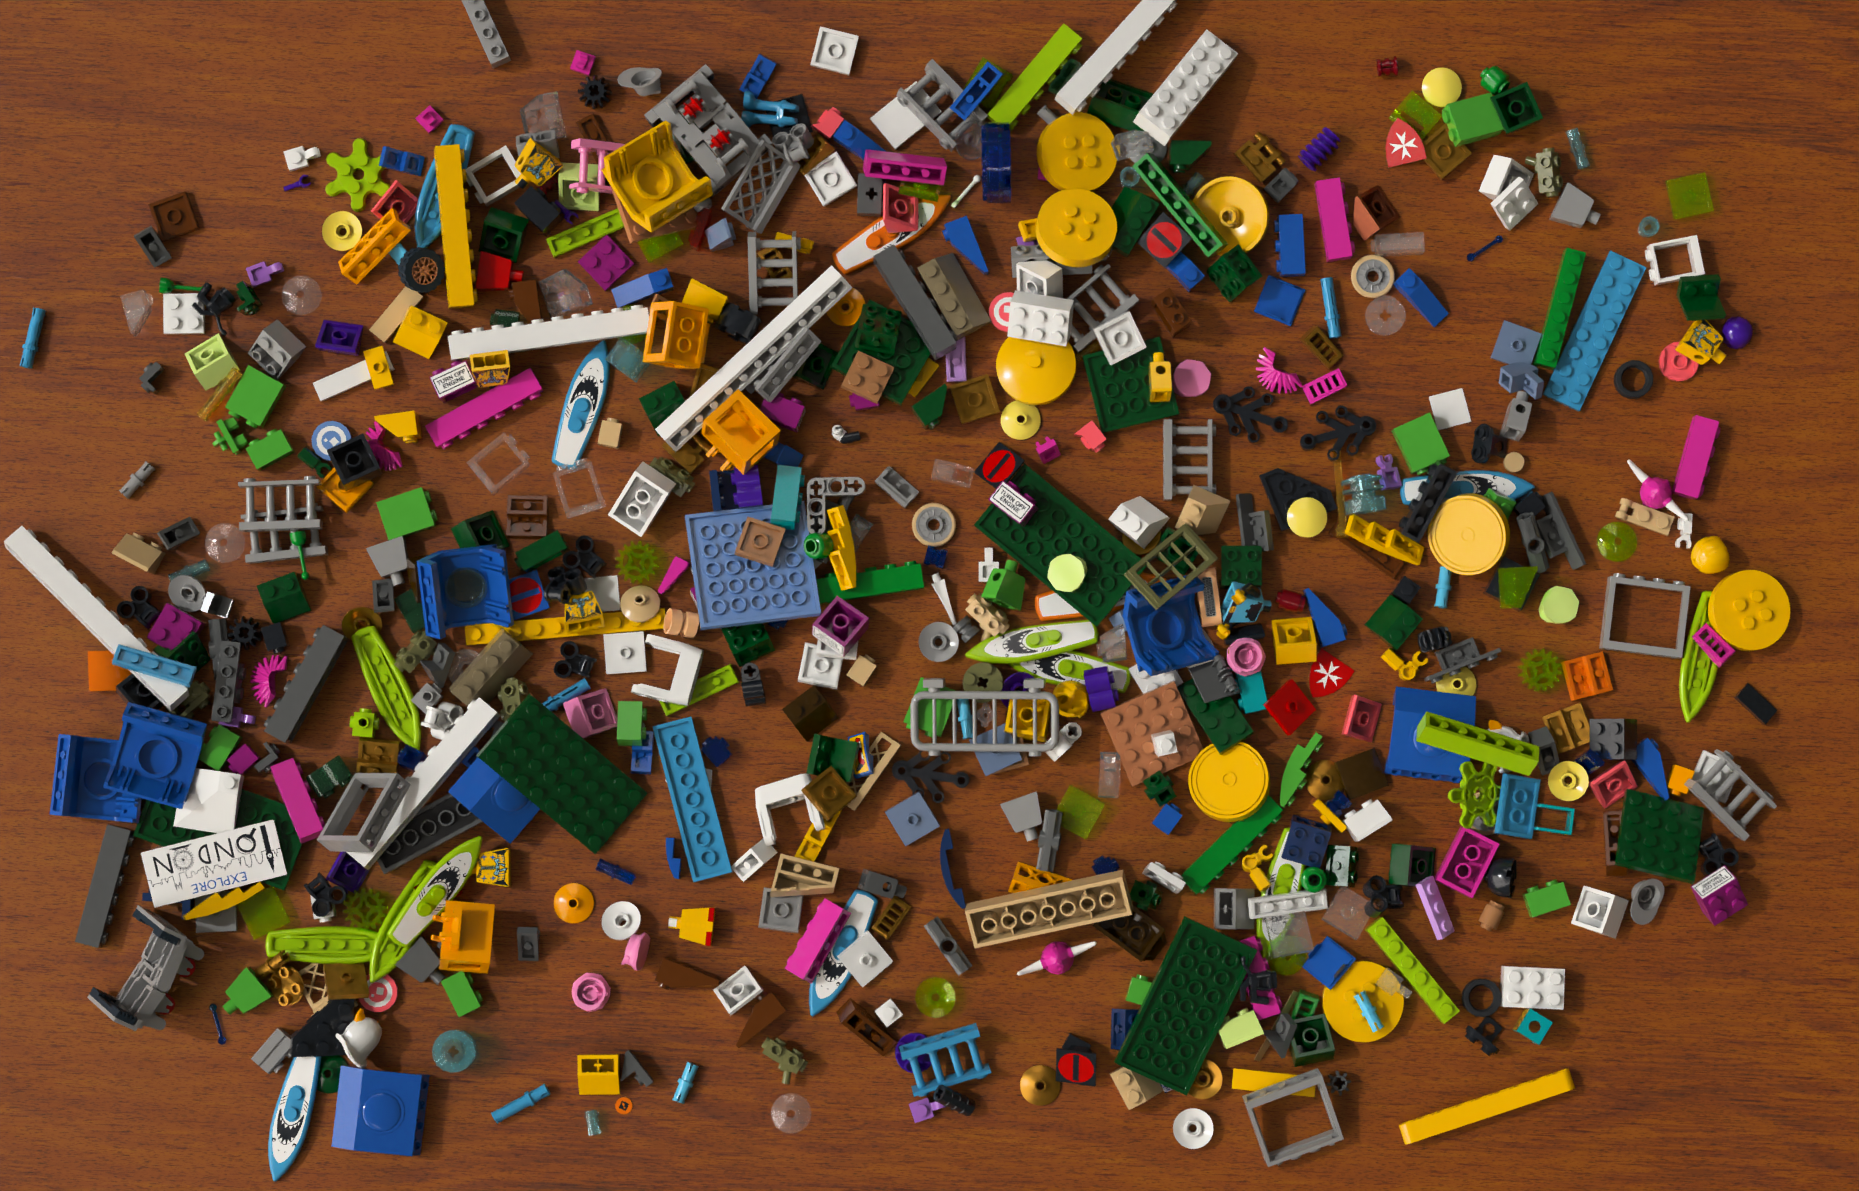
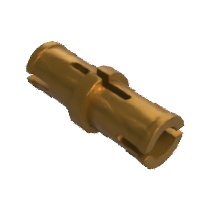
[255,950,290,980]

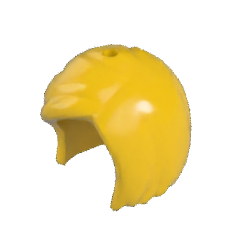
[1691,536,1730,574]
[1053,680,1089,718]

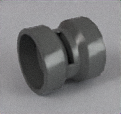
[952,615,980,643]

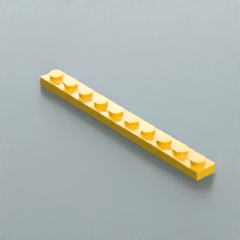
[465,608,666,646]

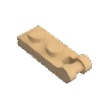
[1615,498,1674,536]

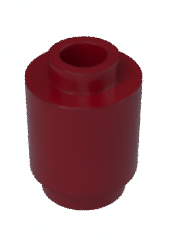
[1275,589,1306,613]

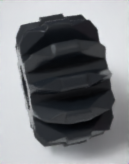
[578,75,612,110]
[228,616,262,650]
[1417,626,1452,653]

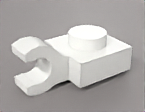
[283,146,321,172]
[1675,513,1693,549]
[979,548,999,582]

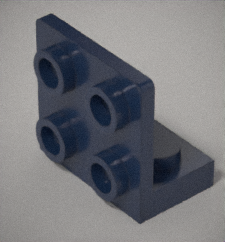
[709,470,739,511]
[1281,814,1332,868]
[1111,1008,1139,1050]

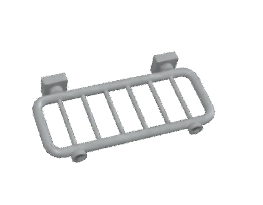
[910,678,1059,756]

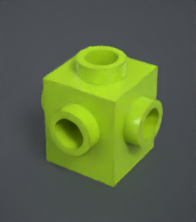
[350,708,380,738]

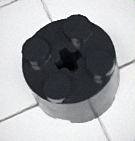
[714,302,762,344]

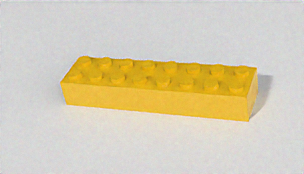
[434,144,477,309]

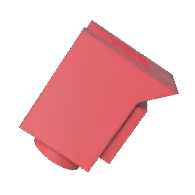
[810,107,844,139]
[1074,420,1107,453]

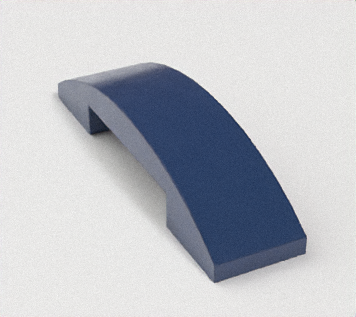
[940,829,966,909]

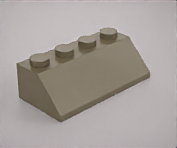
[917,253,992,341]
[449,628,533,706]

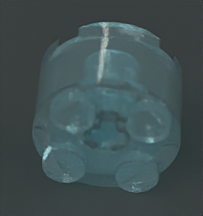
[605,337,650,383]

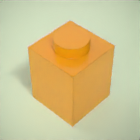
[1666,765,1695,797]

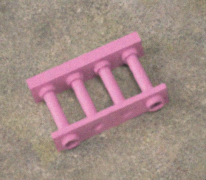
[569,138,625,194]

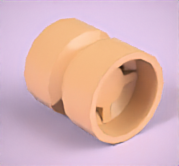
[663,608,699,638]

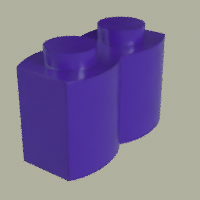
[731,465,763,508]
[1084,666,1119,712]

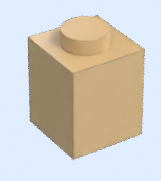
[597,418,623,449]
[847,654,877,687]

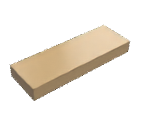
[369,286,424,343]

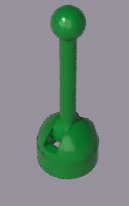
[159,277,203,294]
[289,531,309,580]

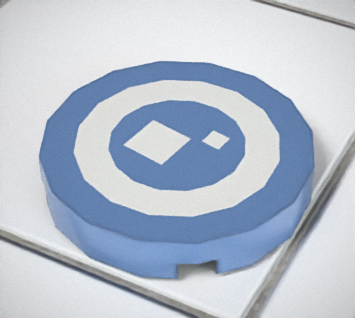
[311,421,352,461]

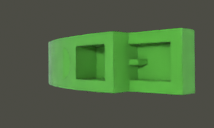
[1280,732,1324,808]

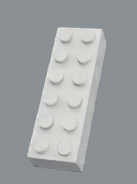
[1133,29,1238,146]

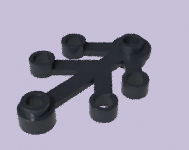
[1213,386,1288,443]
[1300,405,1376,461]
[892,750,970,803]

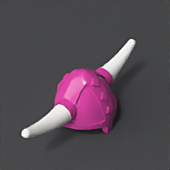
[1627,459,1689,521]
[1017,941,1097,976]

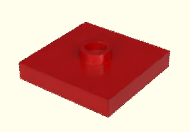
[1263,679,1316,736]

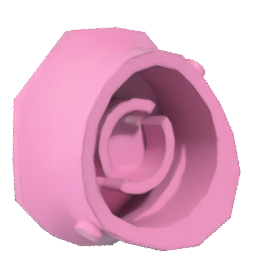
[1172,359,1211,397]
[1227,638,1266,677]
[621,932,650,971]
[572,973,611,1012]

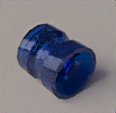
[924,545,948,569]
[1324,790,1352,818]

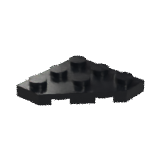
[1259,468,1338,531]
[290,999,355,1057]

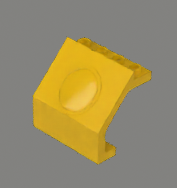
[601,120,713,233]

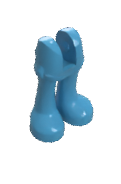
[741,91,799,128]

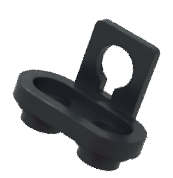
[1471,424,1508,464]
[1465,1016,1502,1056]

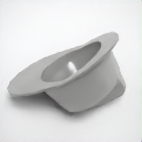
[617,67,662,96]
[1630,878,1664,925]

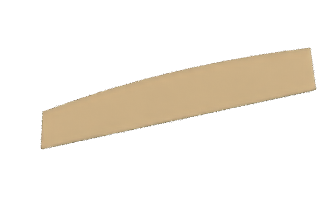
[1254,990,1298,1062]

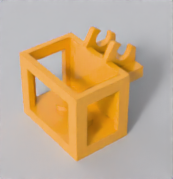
[642,301,710,369]
[701,389,781,475]
[431,900,495,974]

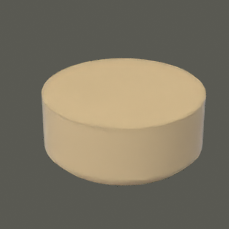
[1503,452,1524,473]

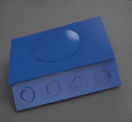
[1123,575,1219,676]
[1384,686,1476,783]
[103,702,207,809]
[50,734,142,823]
[448,757,540,844]
[331,1066,430,1156]

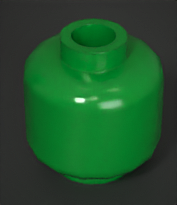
[1480,66,1510,95]
[803,532,833,559]
[1300,866,1327,893]

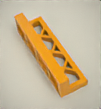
[338,208,411,285]
[1008,862,1072,893]

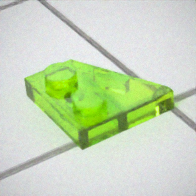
[1498,566,1538,609]

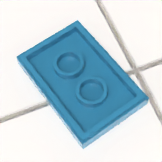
[1494,773,1541,839]

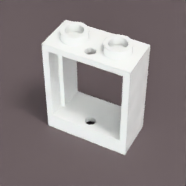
[466,145,521,206]
[1645,235,1705,286]

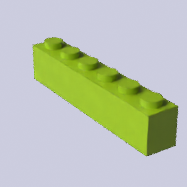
[987,23,1082,133]
[1416,711,1539,776]
[1365,917,1460,1024]

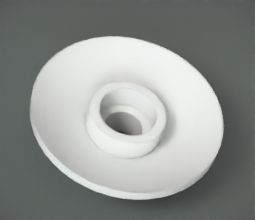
[602,901,641,940]
[1173,1108,1213,1149]

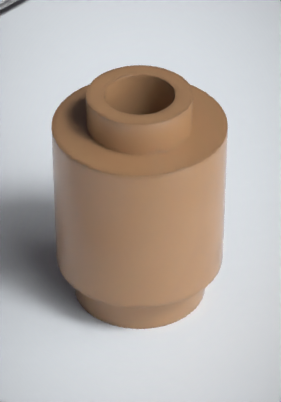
[1478,900,1505,932]

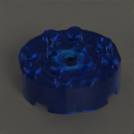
[981,122,1011,203]

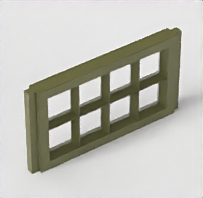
[1124,523,1218,610]

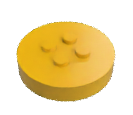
[1037,112,1117,191]
[1035,188,1117,267]
[1428,493,1510,575]
[1708,570,1790,651]
[1188,742,1270,822]
[1322,961,1404,1042]

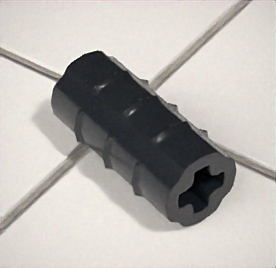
[933,1085,976,1116]

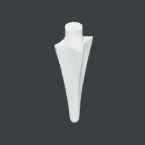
[931,572,957,625]

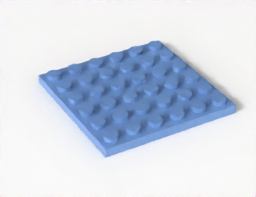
[685,501,821,630]

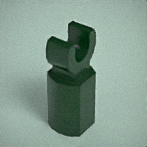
[297,447,332,479]

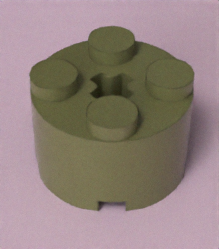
[963,662,1003,703]

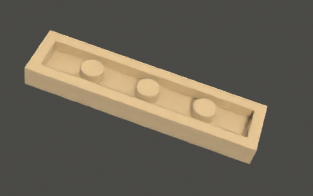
[846,732,901,811]

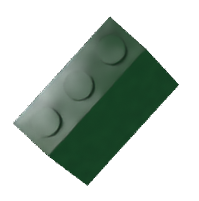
[1087,79,1153,135]
[1111,186,1159,258]

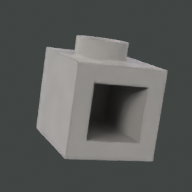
[411,683,444,714]

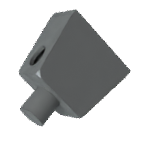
[857,869,907,899]
[395,936,446,985]

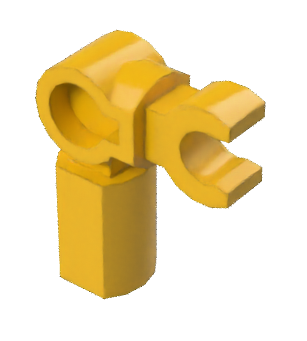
[775,232,814,254]
[1381,647,1428,681]
[1242,845,1273,892]

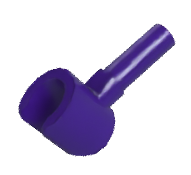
[283,175,311,191]
[554,199,579,224]

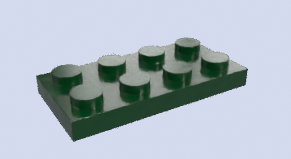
[1178,678,1254,755]

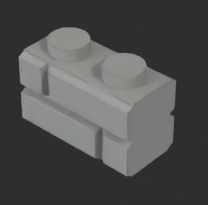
[251,1027,291,1074]

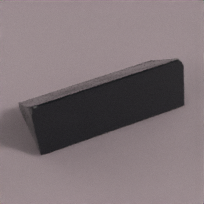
[1224,623,1265,645]
[1734,683,1777,725]

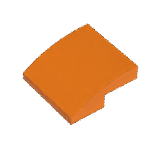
[88,651,132,692]
[1561,651,1613,701]

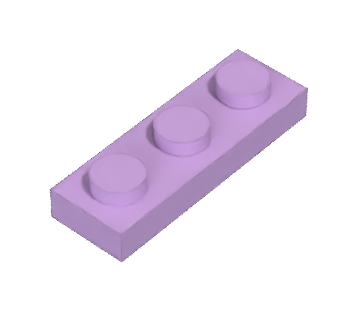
[1416,876,1455,940]

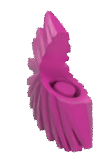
[1256,347,1302,394]
[366,421,402,471]
[250,655,287,708]

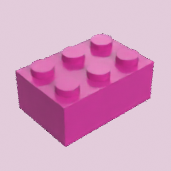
[1434,826,1499,898]

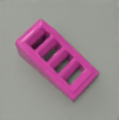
[1302,368,1347,405]
[658,556,690,595]
[1692,623,1735,668]

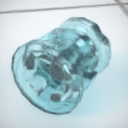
[1120,166,1140,188]
[1638,216,1660,238]

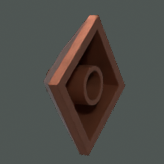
[1353,185,1400,241]

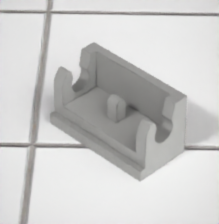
[875,466,919,509]

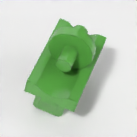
[212,417,249,455]

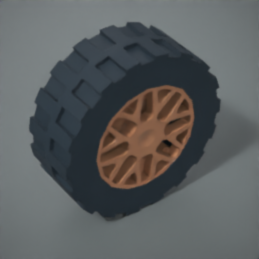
[398,247,445,293]

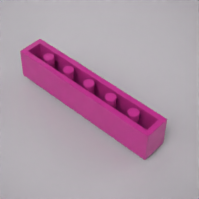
[425,368,544,449]

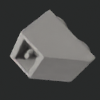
[248,320,306,380]
[1214,888,1254,929]

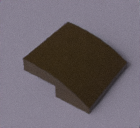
[1334,748,1389,800]

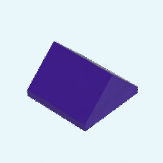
[315,320,363,356]
[326,852,372,894]

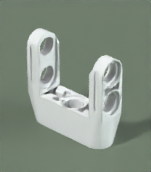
[631,634,704,706]
[755,773,825,846]

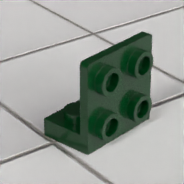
[1206,244,1262,302]
[1676,274,1726,321]
[855,304,902,355]
[1220,546,1262,589]
[721,623,775,667]
[152,631,210,674]
[806,734,860,782]

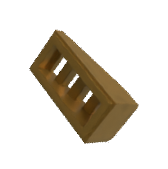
[797,134,836,175]
[757,248,793,288]
[1300,326,1343,369]
[871,896,911,940]

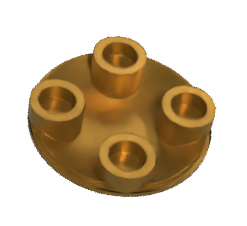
[267,965,304,1006]

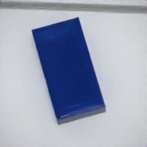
[1573,749,1605,775]

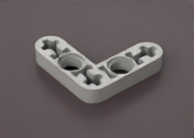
[807,477,866,534]

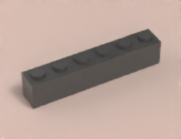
[873,245,957,360]
[75,824,135,948]

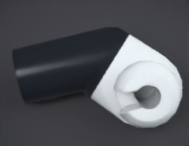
[832,425,861,444]

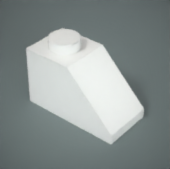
[731,839,778,882]

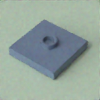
[1490,320,1542,365]
[969,723,1022,776]
[885,791,940,846]

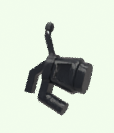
[191,282,236,336]
[1240,956,1277,1005]

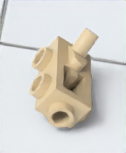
[965,593,1010,641]

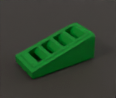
[1291,989,1320,1020]

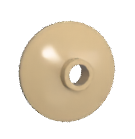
[620,586,660,622]

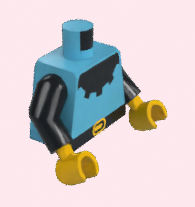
[1216,582,1271,640]

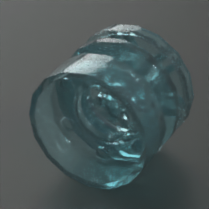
[1340,474,1387,516]
[432,1029,478,1073]

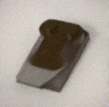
[1092,906,1167,962]

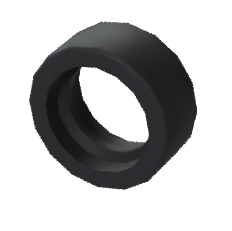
[1614,360,1653,399]
[1461,978,1501,1017]

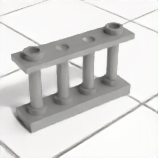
[896,59,988,152]
[748,231,801,314]
[1067,264,1139,354]
[744,327,821,403]
[1163,419,1216,501]
[238,476,323,532]
[241,503,328,564]
[1684,749,1777,841]

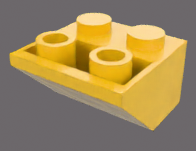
[577,1054,620,1095]

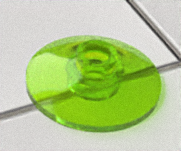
[1597,522,1637,562]
[1266,935,1306,975]
[915,977,956,1018]

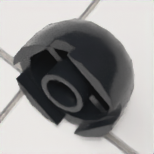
[1484,857,1517,898]

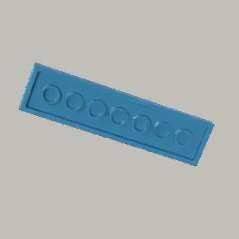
[1542,250,1646,412]
[653,716,732,882]

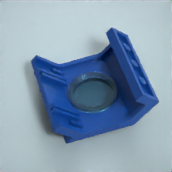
[417,544,514,639]

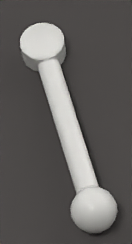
[951,175,981,208]

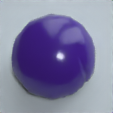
[1722,316,1753,349]

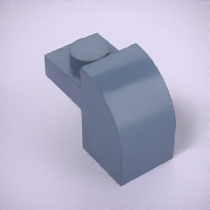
[1499,363,1544,400]

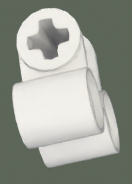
[421,702,463,740]
[1045,722,1082,762]

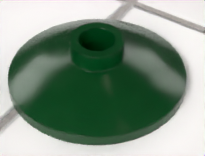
[317,1055,348,1093]

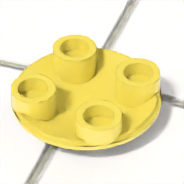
[1422,68,1462,107]
[1287,497,1327,537]

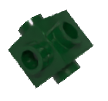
[1143,770,1177,807]
[1130,880,1163,911]

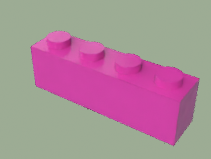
[863,149,947,185]
[1314,177,1355,262]
[1672,415,1721,500]
[270,758,325,844]
[785,898,851,984]
[1239,936,1282,1020]

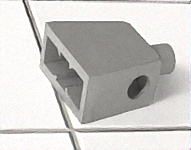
[1549,183,1601,228]
[1499,391,1532,441]
[366,536,408,586]
[1000,792,1042,842]

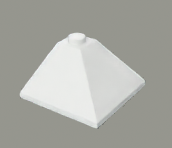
[173,768,244,833]

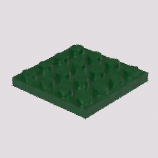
[831,299,931,406]
[1082,337,1179,434]
[1615,789,1704,884]

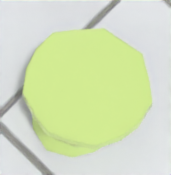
[1047,554,1087,592]
[1539,586,1579,624]

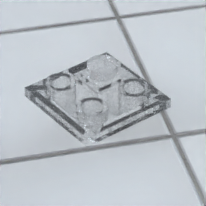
[520,91,567,139]
[539,269,593,320]

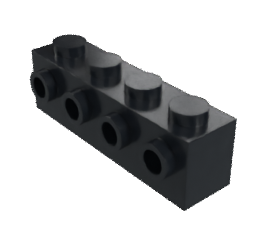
[1398,460,1458,543]

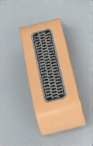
[1197,567,1222,627]

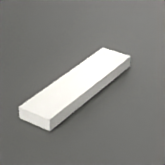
[313,351,395,402]
[1248,888,1328,919]

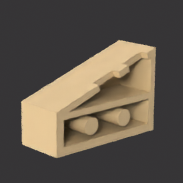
[770,854,839,897]

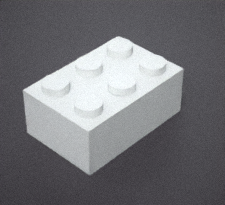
[1007,290,1074,346]
[608,462,676,537]
[1500,966,1565,1010]

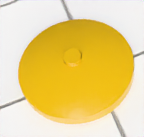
[1193,176,1269,256]
[996,337,1076,405]

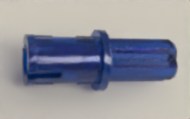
[595,858,636,885]

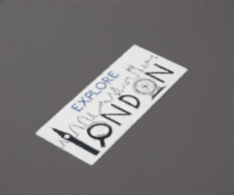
[141,820,287,908]

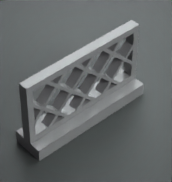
[721,140,801,234]

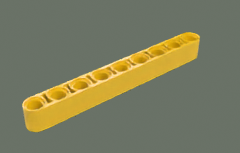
[1399,1069,1575,1144]

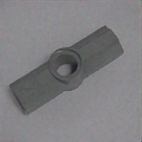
[1516,512,1550,573]
[208,618,231,680]
[1036,809,1063,872]
[924,916,973,976]

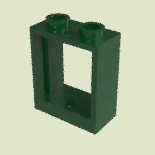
[514,530,570,573]

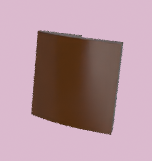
[506,495,548,539]

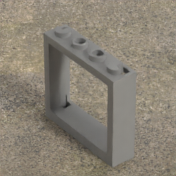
[1599,573,1691,659]
[317,773,411,852]
[1242,1068,1344,1167]

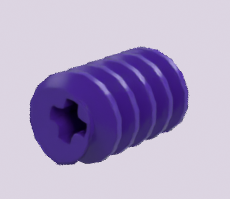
[1298,127,1341,172]

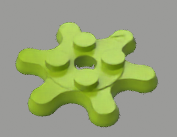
[325,138,391,212]
[1448,761,1501,829]

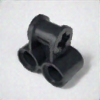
[562,535,607,579]
[544,566,587,604]
[117,586,161,629]
[554,641,598,679]
[741,663,766,707]
[1699,833,1739,877]
[304,872,348,917]
[1363,875,1404,918]

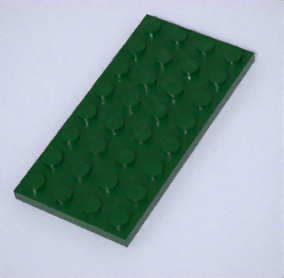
[974,463,1147,627]
[476,693,648,854]
[133,789,303,891]
[1114,916,1257,1096]

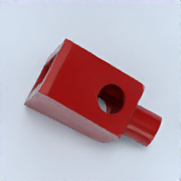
[476,251,524,292]

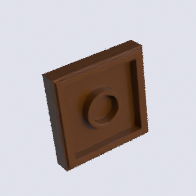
[148,191,200,242]

